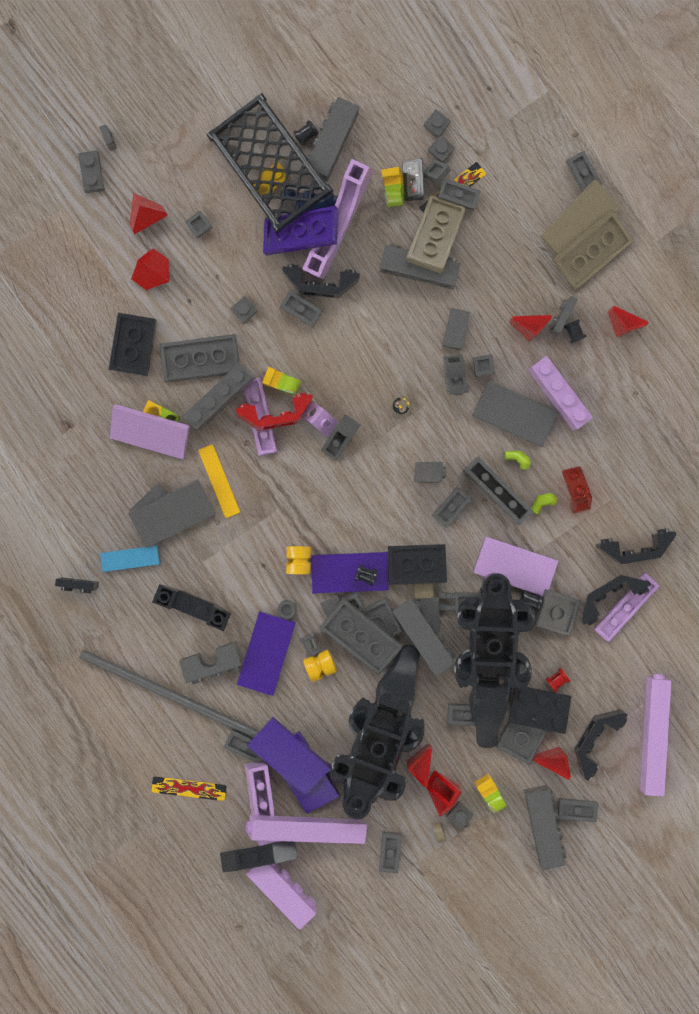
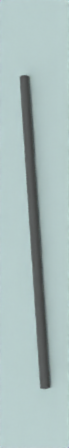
[79,650,332,774]

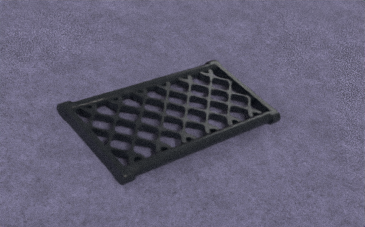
[207,93,334,233]

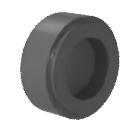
[277,600,297,620]

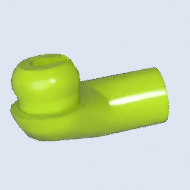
[504,451,531,470]
[531,493,557,515]

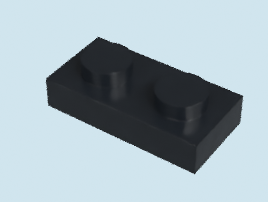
[55,577,99,593]

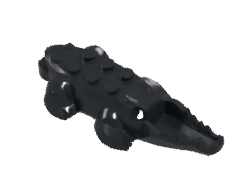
[454,573,535,748]
[330,645,425,820]

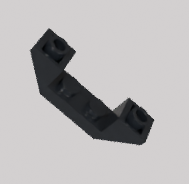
[282,264,360,298]
[595,528,676,564]
[581,575,651,626]
[152,584,231,631]
[574,709,628,781]
[220,841,298,872]

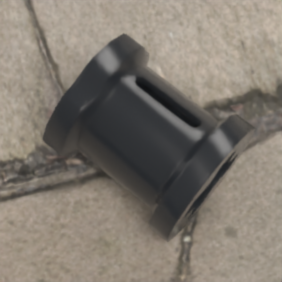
[293,120,318,146]
[564,319,587,344]
[354,564,378,586]
[520,590,543,612]

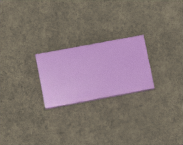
[110,404,190,459]
[473,536,558,596]

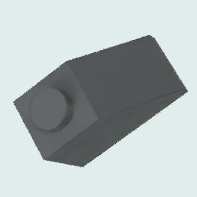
[321,414,361,461]

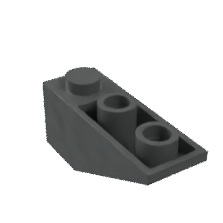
[414,462,446,483]

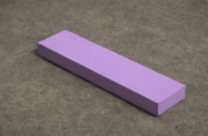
[244,377,278,456]
[593,573,660,642]

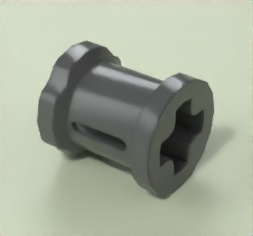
[300,632,322,657]

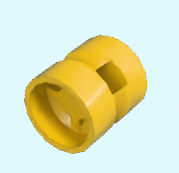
[286,546,311,574]
[303,649,337,683]

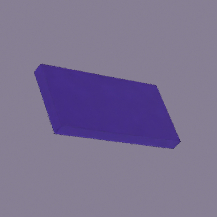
[263,206,338,256]
[311,552,389,593]
[237,611,296,696]
[247,717,331,796]
[283,731,340,814]

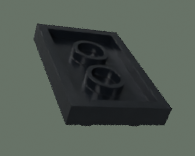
[109,313,157,376]
[388,544,447,585]
[508,687,571,734]

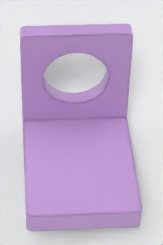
[302,402,339,437]

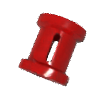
[545,668,571,693]

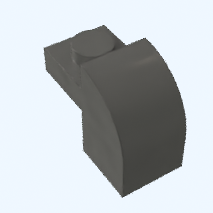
[443,355,469,395]

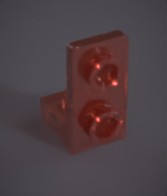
[562,466,592,514]

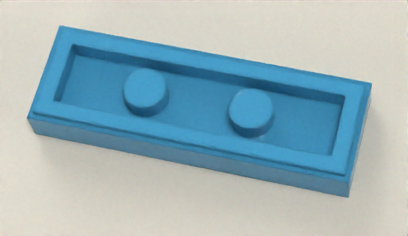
[100,545,160,572]

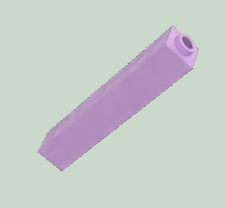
[640,674,671,796]
[246,815,367,844]

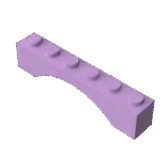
[303,159,374,279]

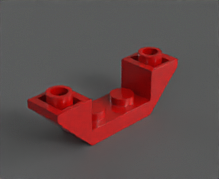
[236,393,313,431]

